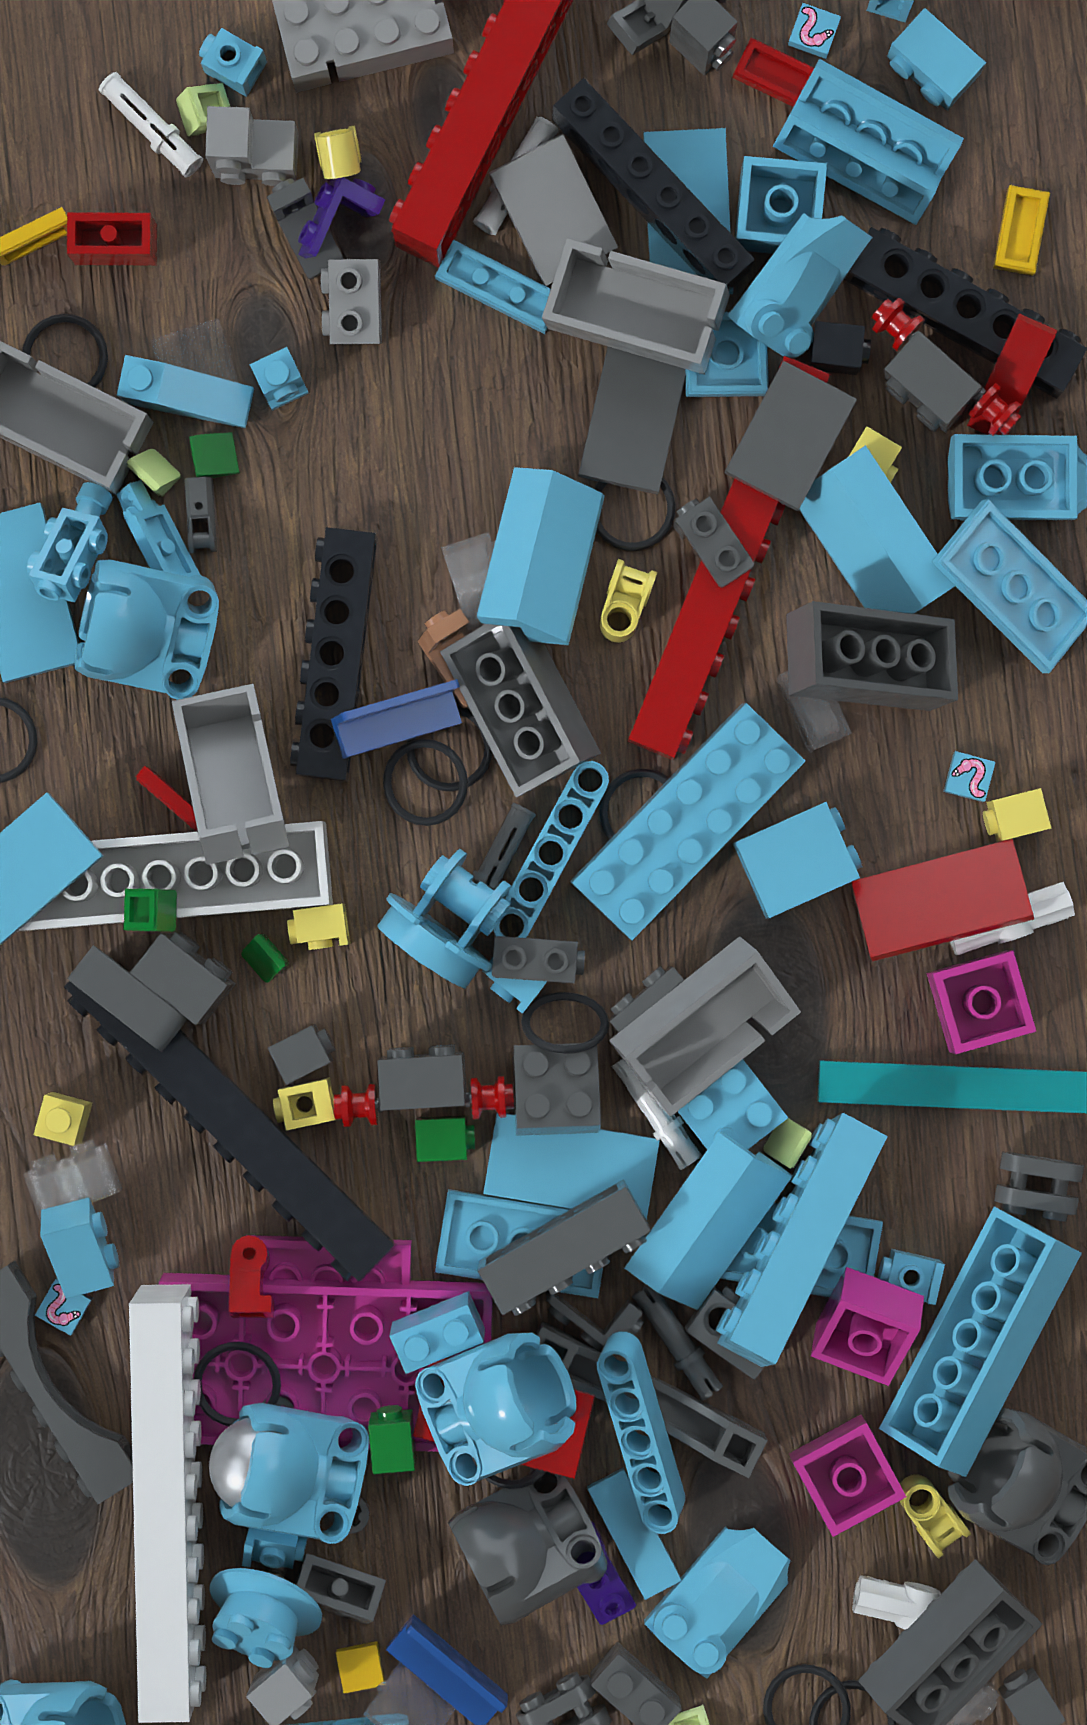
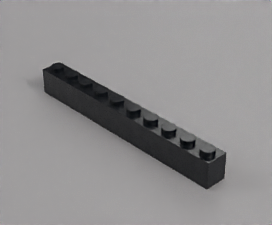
[64,981,397,1282]

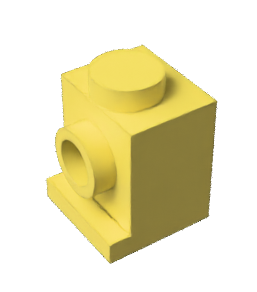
[287,903,351,950]
[273,1077,336,1131]

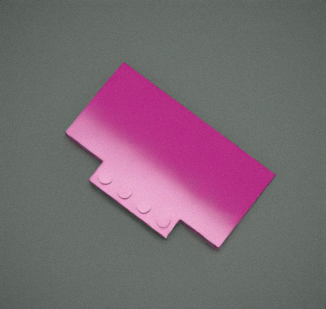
[159,1235,493,1452]

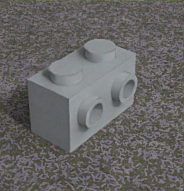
[321,259,382,344]
[246,1645,319,1725]

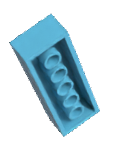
[570,703,806,940]
[716,1113,888,1367]
[879,1207,1082,1477]

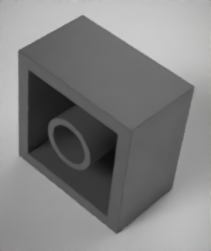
[130,932,236,1025]
[513,1043,601,1136]

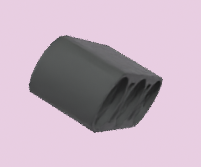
[67,945,188,1052]

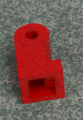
[229,1235,274,1318]

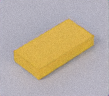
[993,185,1050,276]
[0,207,67,266]

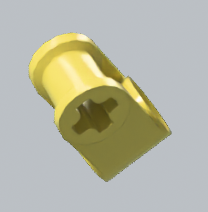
[314,125,362,179]
[600,559,657,643]
[900,1475,971,1559]

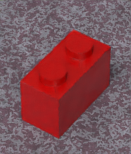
[67,212,157,266]

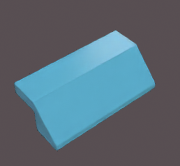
[773,59,964,225]
[799,445,955,614]
[477,467,604,645]
[624,1131,793,1310]

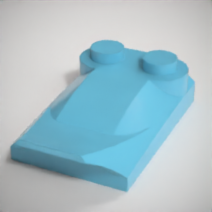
[728,213,873,358]
[948,434,1087,521]
[644,1526,791,1678]

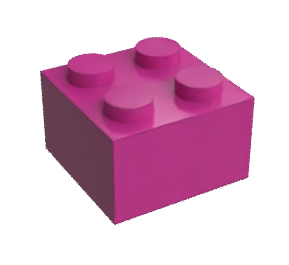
[926,950,1036,1054]
[811,1267,924,1386]
[789,1415,907,1537]

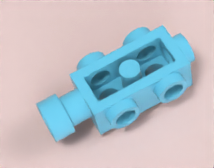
[27,482,113,603]

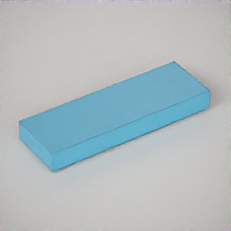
[435,240,551,334]
[587,1467,682,1600]

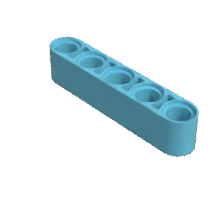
[494,761,609,938]
[597,1331,686,1534]

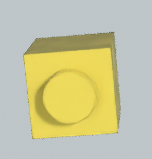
[983,788,1051,842]
[33,1092,92,1146]

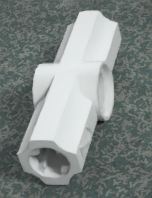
[950,882,1075,955]
[852,1575,941,1630]

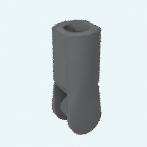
[184,477,217,554]

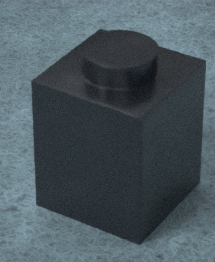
[808,321,871,375]

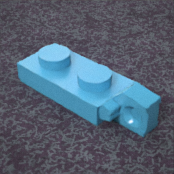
[117,480,200,577]

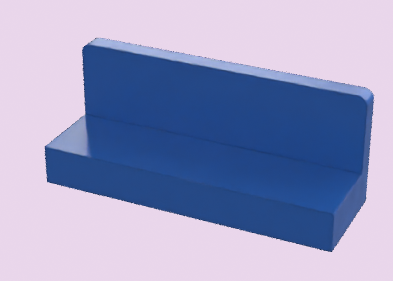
[331,679,462,759]
[386,1614,508,1725]

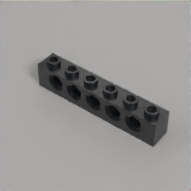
[552,78,755,291]
[844,227,1087,399]
[290,527,378,782]

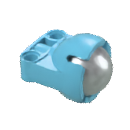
[209,1403,369,1544]

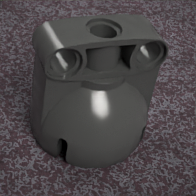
[948,1408,1087,1565]
[448,1468,607,1625]

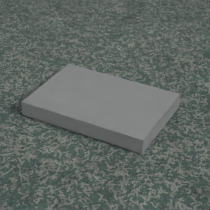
[488,134,618,286]

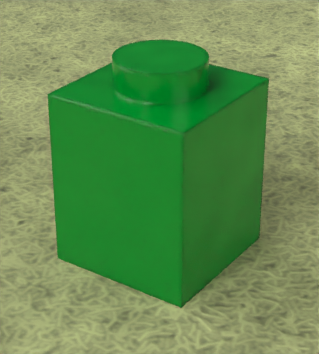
[415,1115,475,1162]
[368,1405,417,1474]

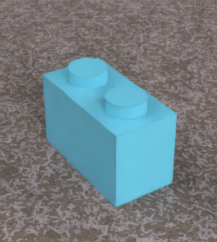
[887,8,986,111]
[40,1197,120,1298]
[389,1291,485,1374]

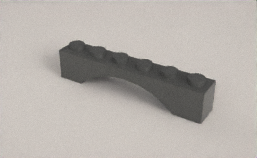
[0,1261,133,1505]
[535,1321,768,1478]

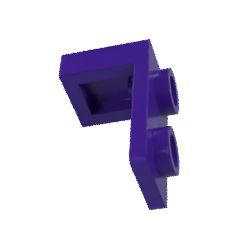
[298,177,385,259]
[576,1521,636,1625]

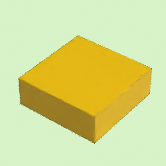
[336,1641,385,1693]

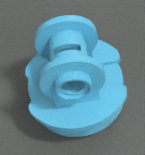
[377,849,511,989]

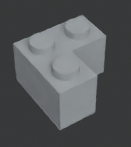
[205,106,298,186]

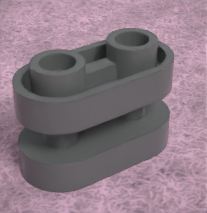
[994,1151,1084,1222]
[516,1672,612,1725]

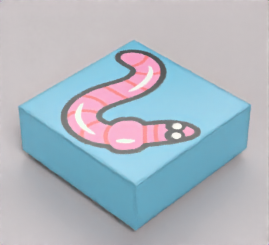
[788,3,841,59]
[943,751,995,802]
[35,1278,93,1336]

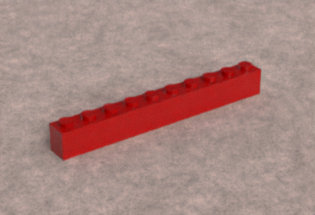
[627,356,830,760]

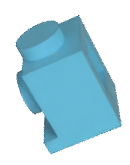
[199,28,267,97]
[250,347,309,411]
[482,957,547,1014]
[878,1248,945,1305]
[242,1527,308,1569]

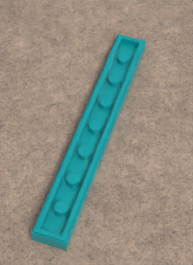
[817,1060,1087,1113]

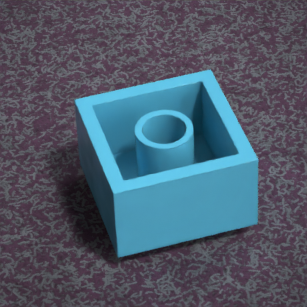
[735,156,827,254]
[678,1059,788,1150]

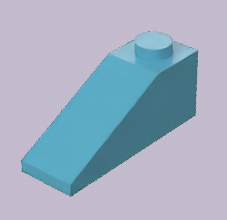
[117,355,254,428]

